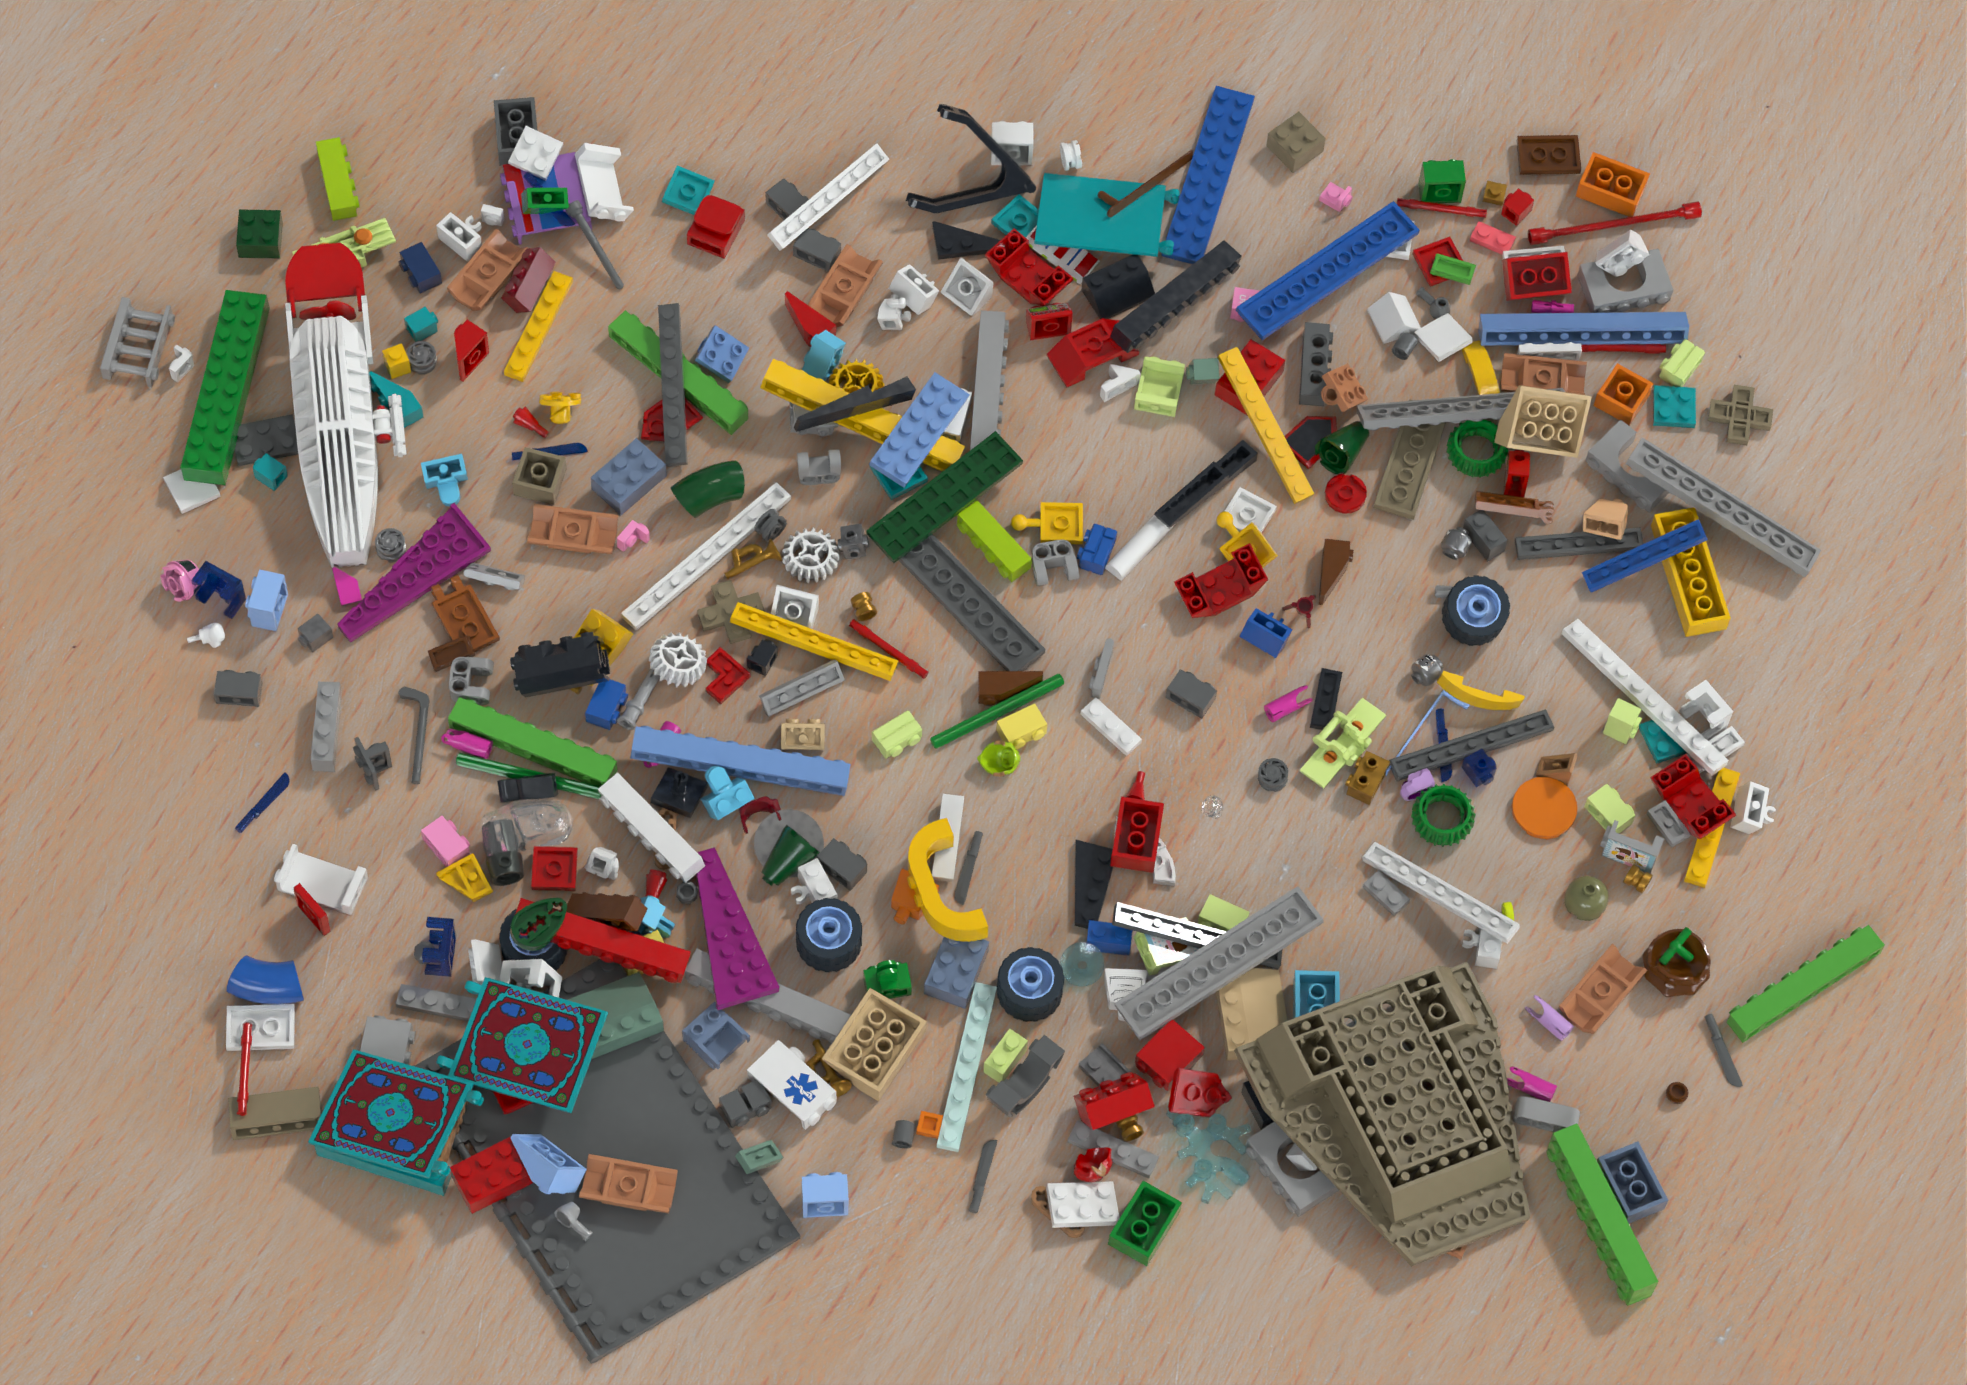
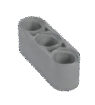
[1513,1096,1580,1132]

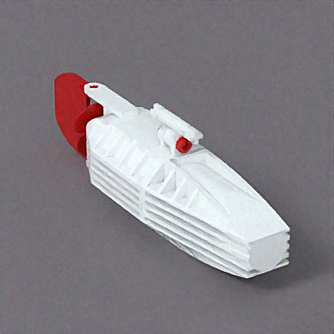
[285,242,407,568]

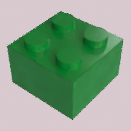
[1418,159,1466,204]

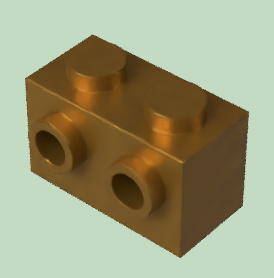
[1345,751,1390,805]

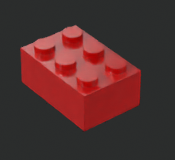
[1502,252,1572,301]
[1214,339,1285,416]
[1110,796,1164,873]
[1073,1072,1155,1130]
[449,1136,533,1214]

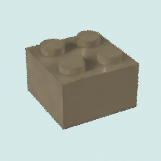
[1266,112,1326,173]
[512,447,567,505]

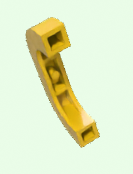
[907,818,988,942]

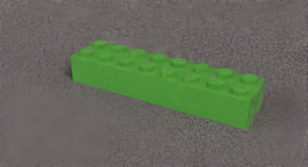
[1546,1123,1659,1306]

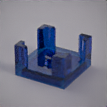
[191,561,246,619]
[422,917,457,977]

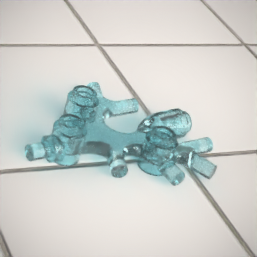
[1166,1110,1251,1204]

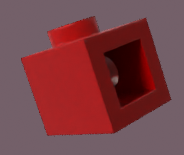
[1501,188,1534,226]

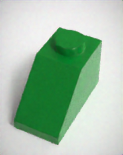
[521,188,569,214]

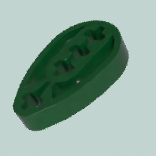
[510,897,567,951]

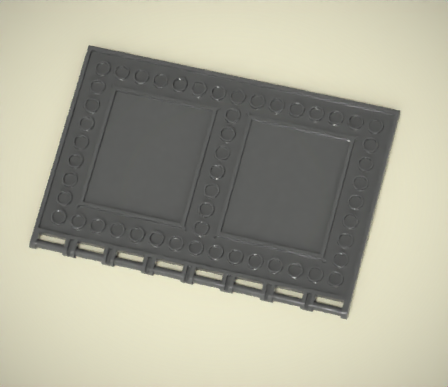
[412,959,800,1364]

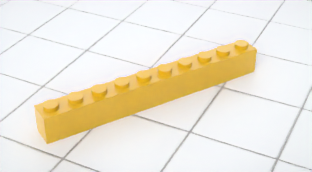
[760,359,965,472]

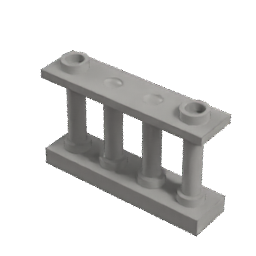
[100,297,175,388]

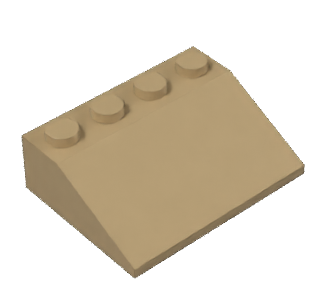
[1495,385,1592,458]
[1215,968,1287,1061]
[822,988,927,1101]

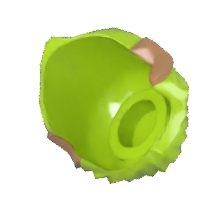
[977,741,1021,777]

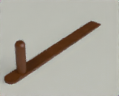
[1097,150,1193,217]

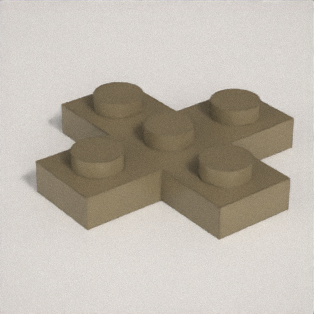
[1708,384,1773,446]
[697,580,765,644]

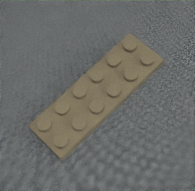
[1373,399,1446,520]

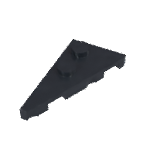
[932,221,1000,260]

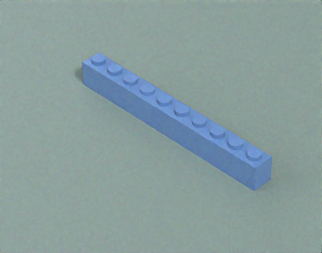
[1478,312,1689,346]
[630,726,851,796]

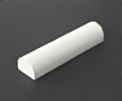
[1105,515,1174,581]

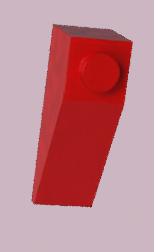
[785,291,836,347]

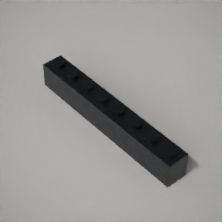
[1110,240,1242,353]

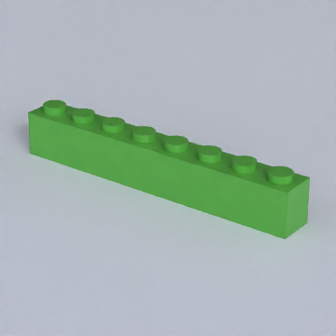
[608,310,748,435]
[448,697,618,786]
[1727,925,1885,1043]

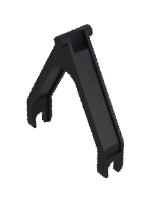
[905,104,1036,214]

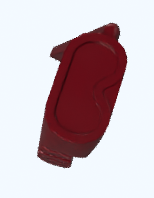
[739,796,782,834]

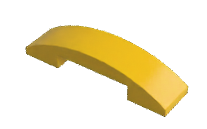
[1461,340,1500,395]
[1437,671,1525,710]

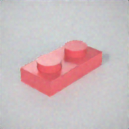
[1470,221,1516,255]

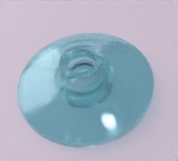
[1060,942,1104,987]

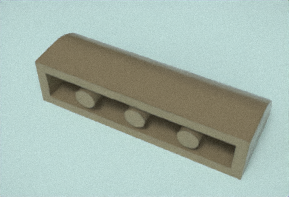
[228,1087,322,1140]

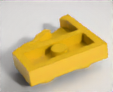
[436,853,493,902]

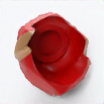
[1074,1147,1112,1183]

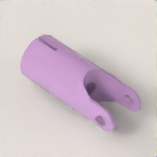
[1525,995,1574,1041]

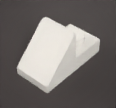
[1100,364,1141,402]

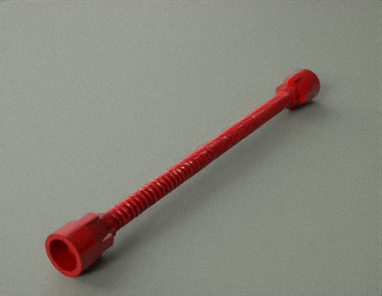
[1528,201,1702,245]

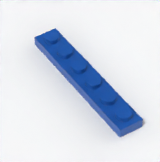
[1582,519,1708,593]

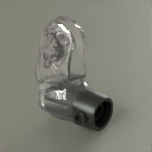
[482,799,573,886]

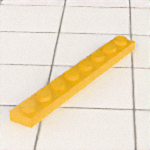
[1217,347,1314,504]
[730,602,898,681]

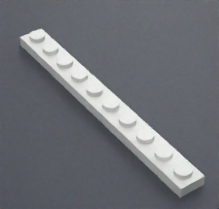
[621,482,791,630]
[1562,619,1729,776]

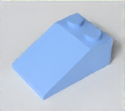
[511,1134,586,1194]

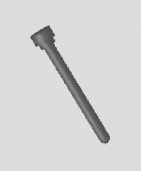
[565,200,624,289]

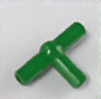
[1659,927,1694,965]

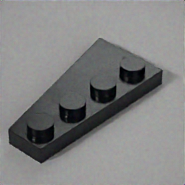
[1074,840,1114,929]

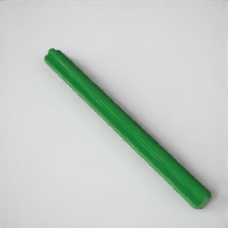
[930,674,1064,749]
[456,753,601,799]

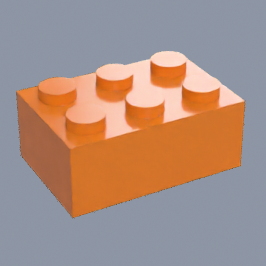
[1575,152,1650,217]

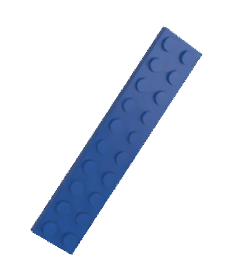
[1161,86,1255,265]
[1236,201,1420,340]

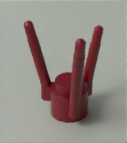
[1282,595,1316,628]

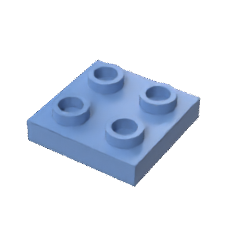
[694,325,749,383]

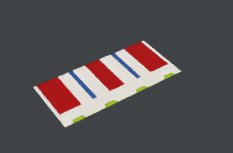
[1026,225,1100,284]

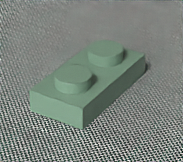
[735,1140,784,1174]

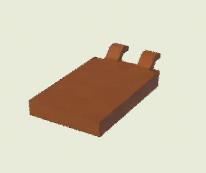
[1475,491,1554,524]
[431,575,500,652]

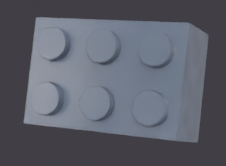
[590,438,667,516]
[924,937,989,1009]
[1597,1141,1668,1223]

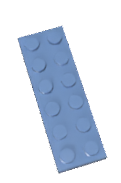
[869,372,970,488]

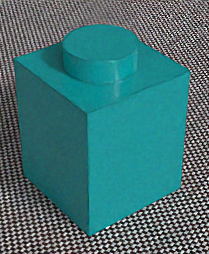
[404,306,438,342]
[253,453,288,491]

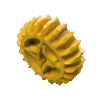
[828,359,884,393]

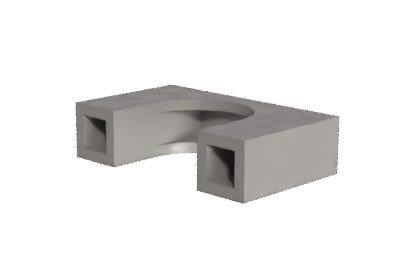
[1577,248,1673,313]
[1585,420,1669,512]
[1245,1122,1339,1217]

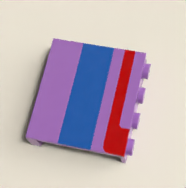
[500,152,592,245]

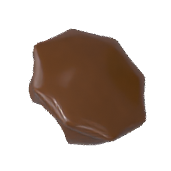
[1642,929,1711,997]

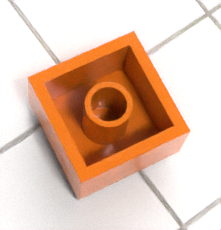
[1593,363,1654,426]

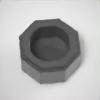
[676,881,698,904]
[414,941,436,964]

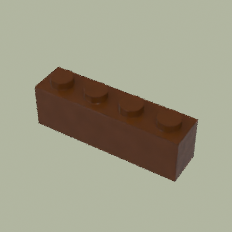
[566,892,648,931]

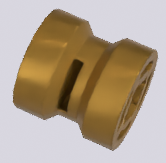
[850,592,877,621]
[1623,864,1653,894]
[1116,1114,1144,1142]

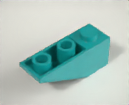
[369,371,424,428]

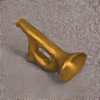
[724,539,783,580]
[805,1039,852,1097]

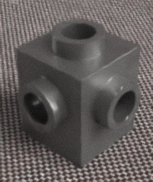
[838,523,869,559]

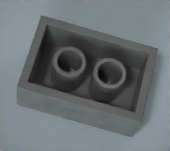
[494,97,538,166]

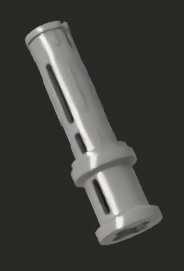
[617,669,660,730]

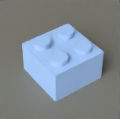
[245,569,288,631]
[802,1172,849,1218]

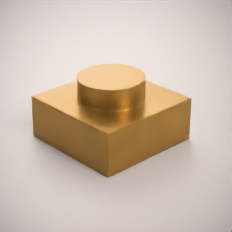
[1482,180,1507,206]

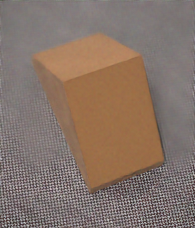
[1536,753,1577,786]

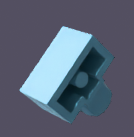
[802,330,846,381]
[421,454,468,507]
[701,766,755,820]
[626,896,675,938]

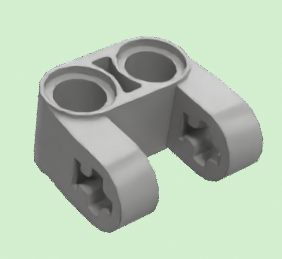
[797,449,841,485]
[1032,540,1079,586]
[449,657,494,705]

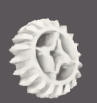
[782,527,839,583]
[649,632,707,688]

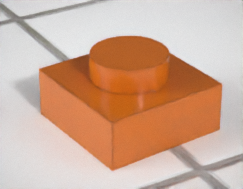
[916,1111,943,1139]

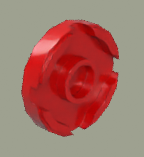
[1325,474,1367,514]

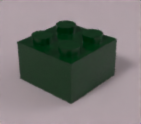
[236,209,283,259]

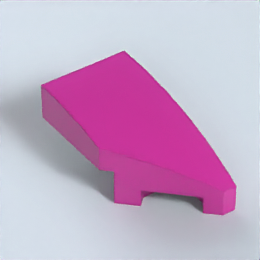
[332,567,362,606]

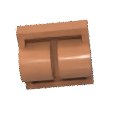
[1321,363,1368,412]

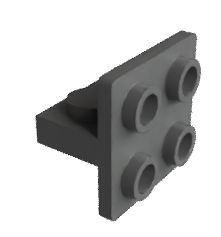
[353,737,392,791]

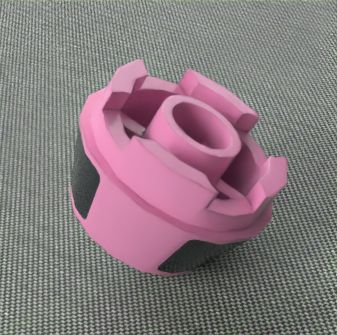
[160,559,203,602]

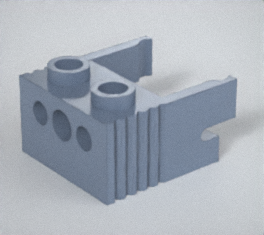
[682,1001,750,1070]

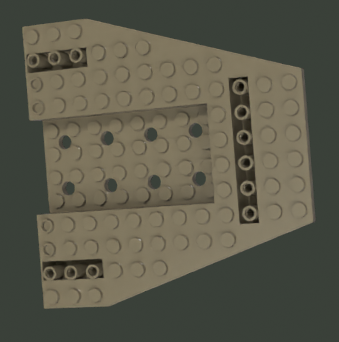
[1234,962,1530,1267]

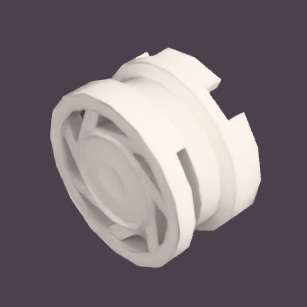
[1060,140,1082,171]

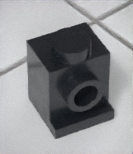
[746,639,778,676]

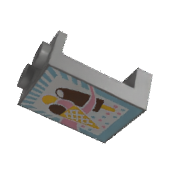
[1600,820,1664,874]

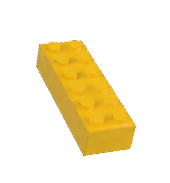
[1651,507,1731,637]

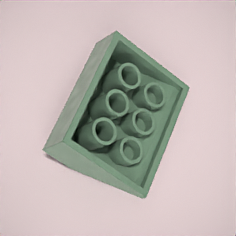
[568,972,664,1059]

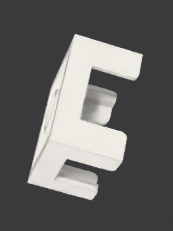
[1679,680,1733,741]
[499,959,562,998]

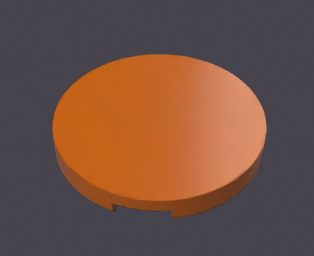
[1512,777,1577,839]

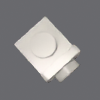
[169,345,195,383]

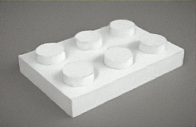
[226,1004,295,1051]
[1046,1181,1120,1228]

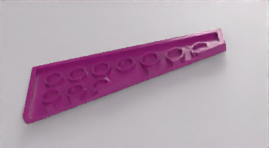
[337,503,491,643]
[696,847,780,1010]

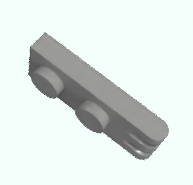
[464,563,525,590]
[1089,638,1114,699]

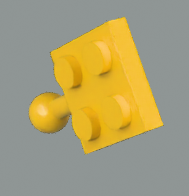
[1011,502,1083,544]
[1216,511,1278,568]

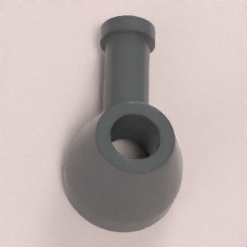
[1416,287,1450,319]

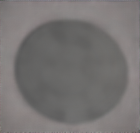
[754,809,824,878]

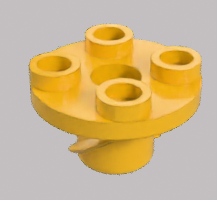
[539,391,581,424]

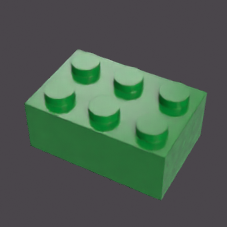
[1108,1181,1182,1267]

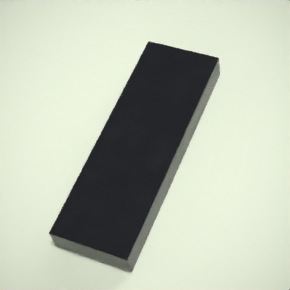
[1310,668,1343,730]

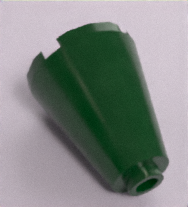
[1315,421,1370,474]
[761,825,820,886]

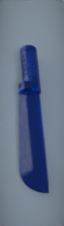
[523,172,575,227]
[511,443,588,461]
[1436,708,1452,782]
[235,772,290,833]

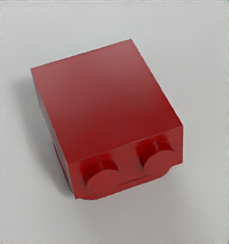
[687,195,745,259]
[1135,1019,1205,1092]

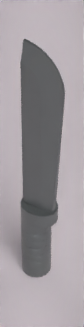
[955,831,983,905]
[1704,1014,1743,1087]
[969,1140,998,1213]

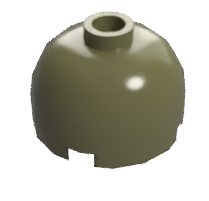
[1564,876,1608,921]

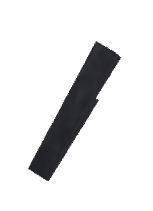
[794,376,916,432]
[1154,440,1258,529]

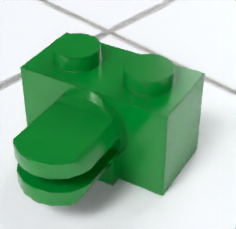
[863,960,912,999]

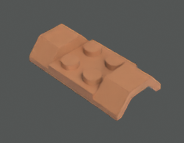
[447,229,528,311]
[808,244,883,327]
[1500,353,1587,395]
[527,504,618,554]
[1559,944,1647,1034]
[579,1154,678,1214]

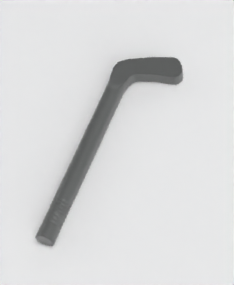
[398,687,430,784]

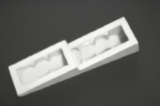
[932,794,964,882]

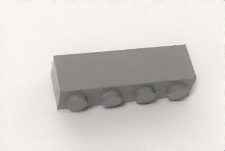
[311,681,342,772]

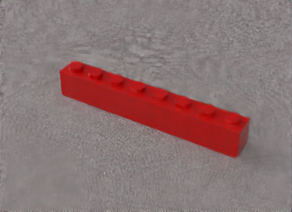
[515,898,691,983]

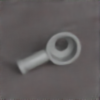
[554,1202,593,1241]

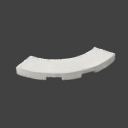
[1114,816,1176,886]

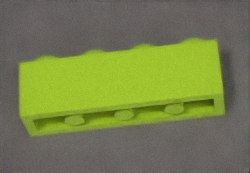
[316,137,360,221]
[957,500,1032,582]

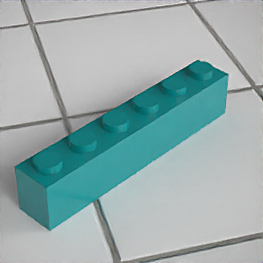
[315,1146,451,1196]

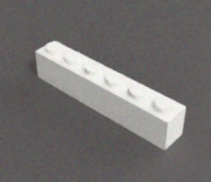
[598,773,705,883]

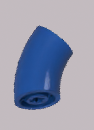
[227,955,304,1005]

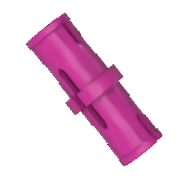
[1531,300,1574,313]

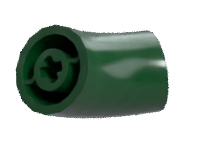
[670,460,745,518]

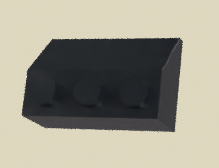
[1081,254,1155,319]

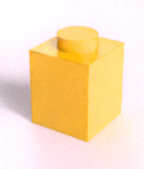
[382,343,411,380]

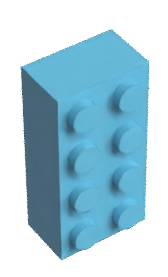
[1293,970,1340,1019]

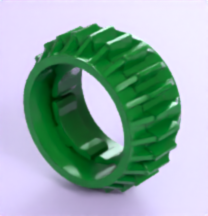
[1446,419,1508,478]
[1411,784,1476,847]

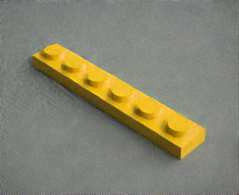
[504,271,573,382]
[1684,768,1740,888]

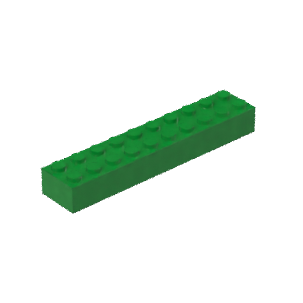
[180,290,270,486]

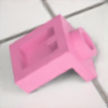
[1319,182,1353,212]
[617,520,649,552]

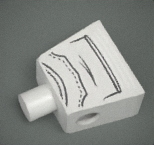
[1104,968,1147,1021]

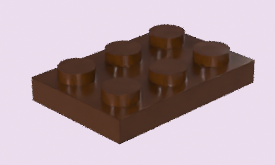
[1516,135,1582,175]

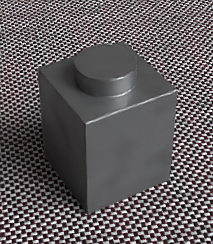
[298,614,333,652]

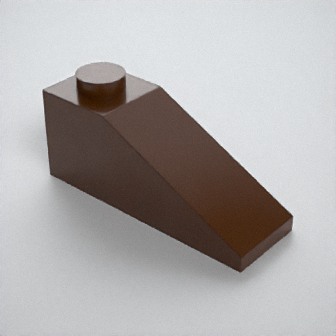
[1318,539,1354,605]
[978,671,1043,706]

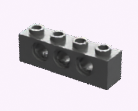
[1299,322,1333,407]

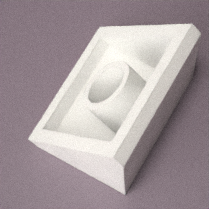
[941,258,993,316]
[1367,292,1421,344]
[771,585,819,629]

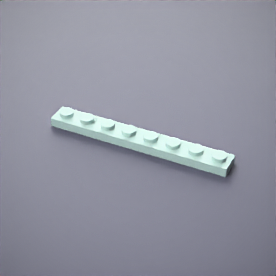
[937,982,997,1152]

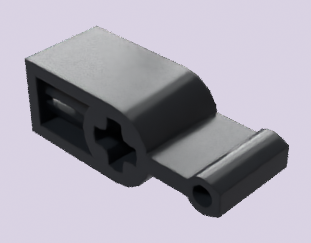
[497,773,558,803]

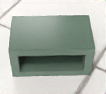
[1186,358,1220,385]

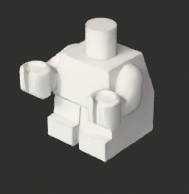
[877,294,911,330]
[584,847,619,880]

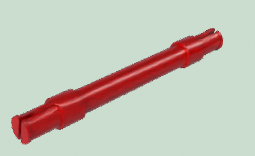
[1397,198,1487,218]
[1581,344,1666,354]
[849,619,929,679]
[237,1023,252,1116]

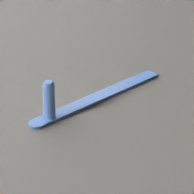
[1386,690,1470,776]

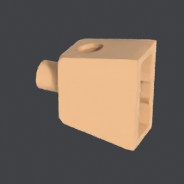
[1583,499,1628,540]

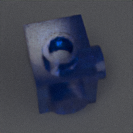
[1462,748,1497,787]

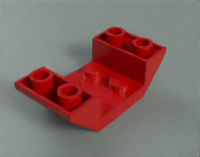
[985,228,1073,306]
[1047,318,1140,388]
[1174,543,1269,618]
[1650,754,1736,839]

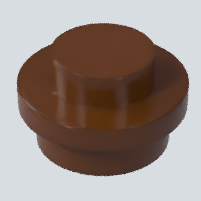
[1666,1082,1689,1104]

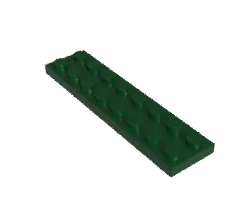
[866,431,1023,564]

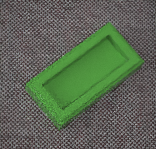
[1430,253,1476,285]

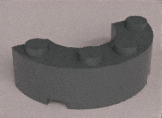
[986,1035,1065,1117]

